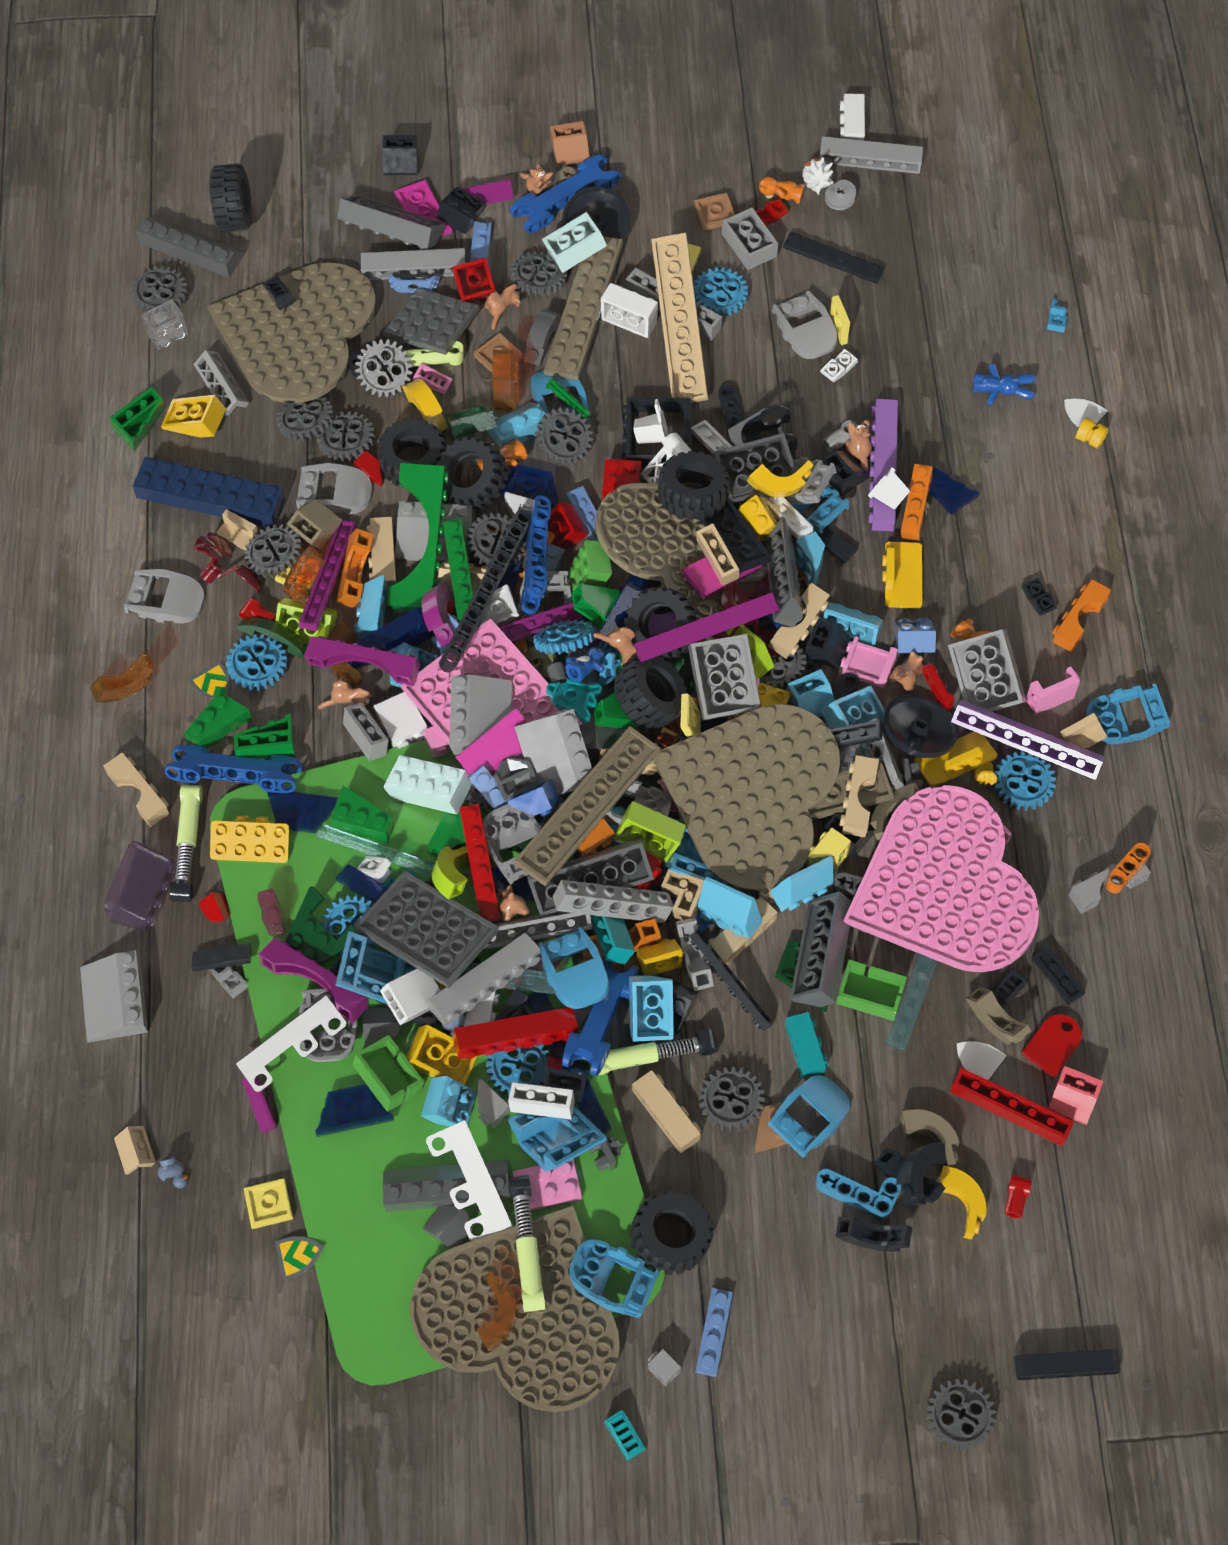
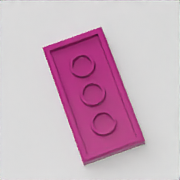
[394,180,452,237]
[681,557,763,600]
[455,708,527,776]

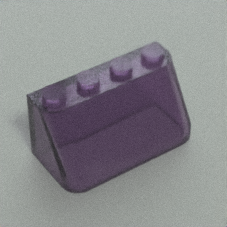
[104,840,176,932]

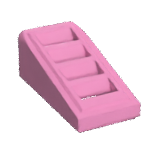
[412,363,453,394]

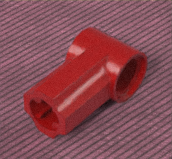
[239,598,276,622]
[1004,1174,1032,1219]

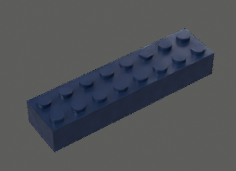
[133,457,285,528]

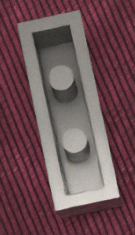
[343,702,388,761]

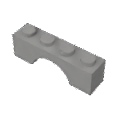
[1069,854,1151,914]

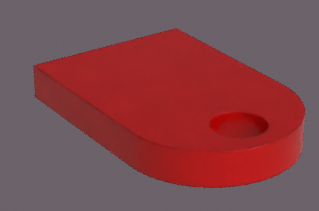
[1021,1014,1082,1078]

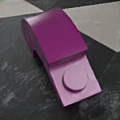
[422,581,455,647]

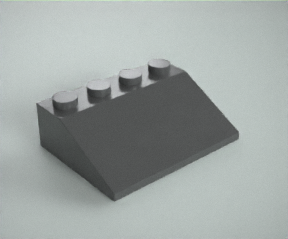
[713,433,796,503]

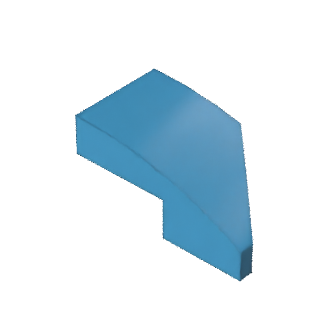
[1047,298,1067,333]
[599,652,622,685]

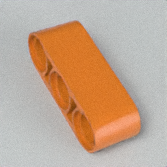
[1106,843,1151,894]

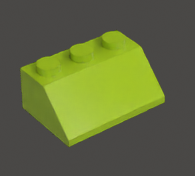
[275,598,338,644]
[725,625,775,679]
[613,801,686,863]

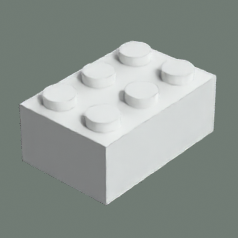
[601,283,658,338]

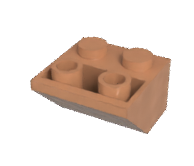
[550,121,590,166]

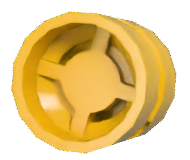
[1075,417,1109,449]

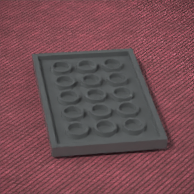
[354,871,499,988]

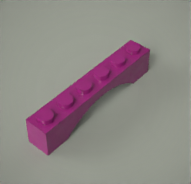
[304,636,421,686]
[259,938,369,1023]

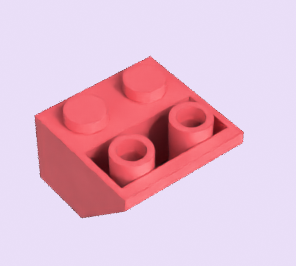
[1048,1066,1103,1125]

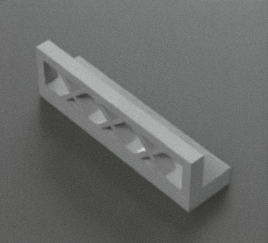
[194,350,250,416]
[864,718,904,792]

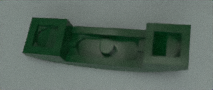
[236,617,308,660]

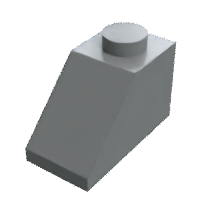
[478,1079,511,1129]

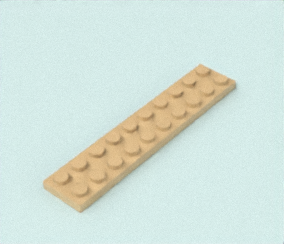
[651,233,709,403]

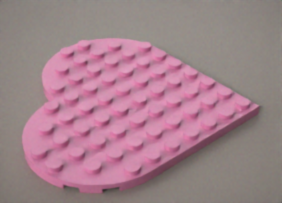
[843,785,1039,972]

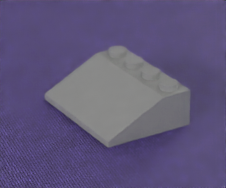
[395,501,473,562]
[948,629,1027,712]
[688,634,761,721]
[449,675,513,755]
[514,709,592,795]
[80,950,148,1043]

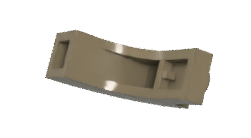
[870,783,920,840]
[966,986,1031,1045]
[900,1109,960,1168]

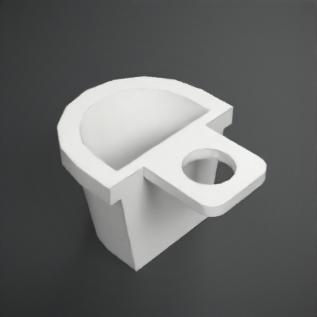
[633,399,668,444]
[868,467,910,509]

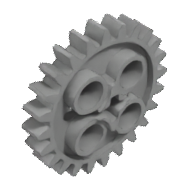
[355,339,413,398]

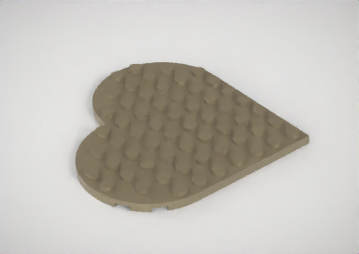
[207,263,376,403]
[595,483,766,619]
[653,704,840,891]
[410,1206,619,1412]

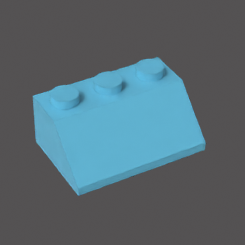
[484,402,545,449]
[354,576,387,643]
[824,602,883,647]
[769,856,833,912]
[697,877,763,939]
[629,975,673,1042]

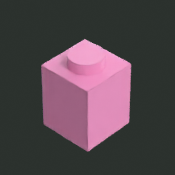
[423,727,451,758]

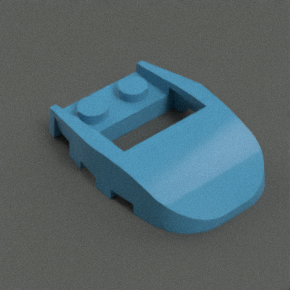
[530,370,591,432]
[791,476,849,534]
[1086,684,1170,744]
[538,927,610,1009]
[767,1075,850,1158]
[569,1239,660,1318]

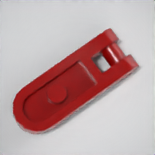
[922,663,954,711]

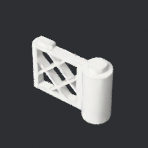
[641,433,692,483]

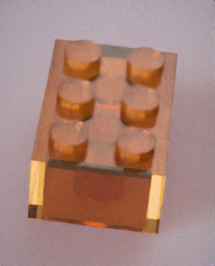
[492,350,520,410]

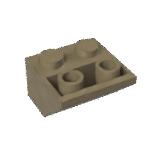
[287,499,343,550]

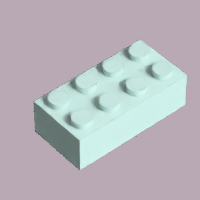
[384,755,472,814]

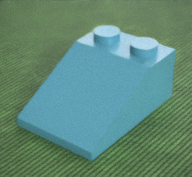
[820,686,885,729]

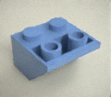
[894,618,936,653]

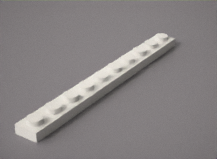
[691,420,813,540]

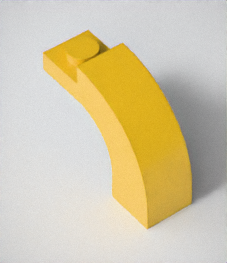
[402,379,448,431]
[747,460,814,497]
[939,1166,986,1240]

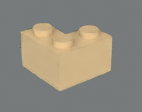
[661,869,704,920]

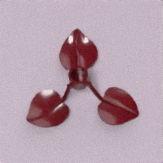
[194,532,261,593]
[705,581,778,656]

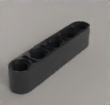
[1014,1349,1121,1380]

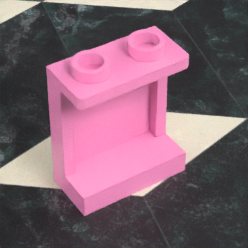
[840,636,898,689]
[1026,666,1080,716]

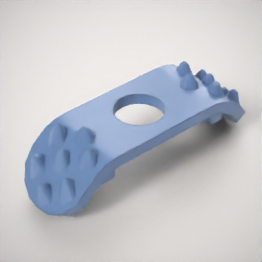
[388,275,440,293]

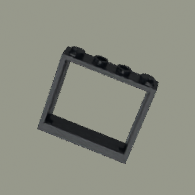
[622,397,691,468]

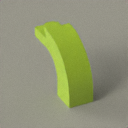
[432,846,469,900]

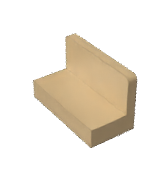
[216,509,259,551]
[1060,713,1107,749]
[114,1126,156,1174]

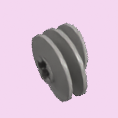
[825,179,856,210]

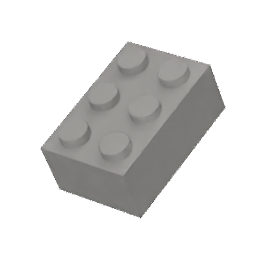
[722,208,778,270]

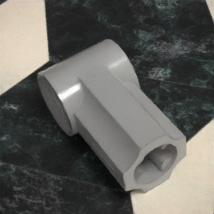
[823,420,857,452]

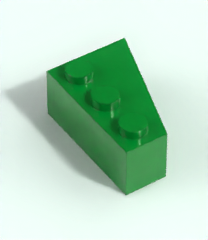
[109,387,164,452]
[184,691,252,750]
[234,713,295,760]
[330,786,394,843]

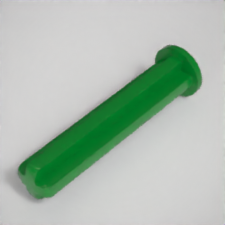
[545,377,591,419]

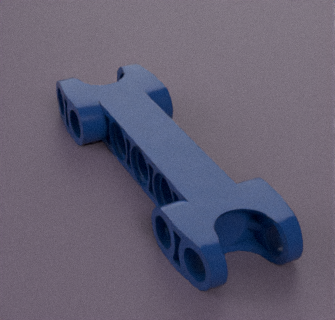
[509,154,622,234]
[521,496,551,614]
[165,745,303,793]
[562,958,640,1076]

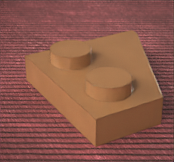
[755,1102,788,1153]

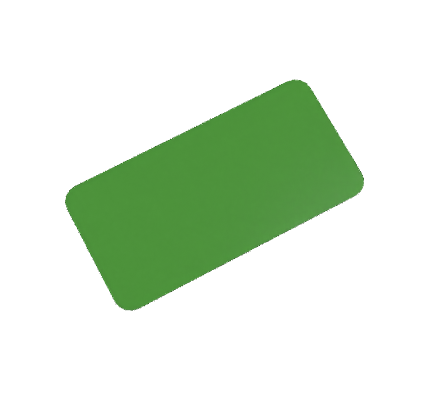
[210,740,665,1386]

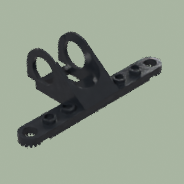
[718,385,798,502]

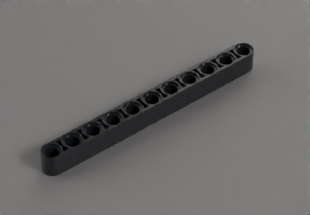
[439,509,532,673]

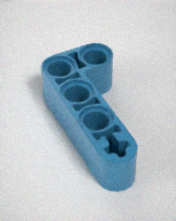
[815,1169,901,1220]

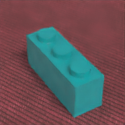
[590,915,635,964]
[784,1012,828,1080]

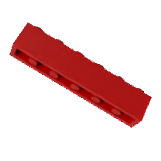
[459,804,501,923]
[453,1007,579,1060]
[950,1067,1074,1147]

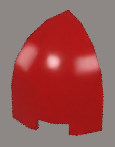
[198,892,230,922]

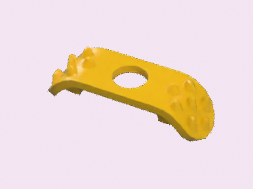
[974,762,997,785]

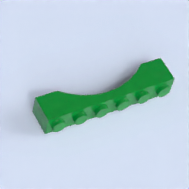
[443,519,479,626]

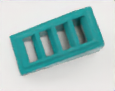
[604,1410,646,1462]

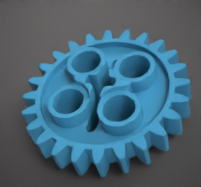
[693,267,748,318]
[534,620,595,654]
[226,634,288,691]
[994,751,1056,811]
[321,895,378,958]
[486,1044,549,1098]

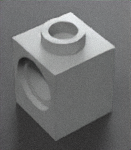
[648,1349,681,1387]

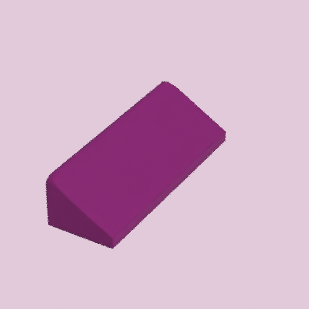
[461,179,514,204]
[242,1076,277,1133]

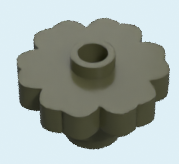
[525,646,558,680]

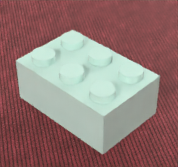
[542,212,607,273]

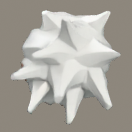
[802,157,834,195]

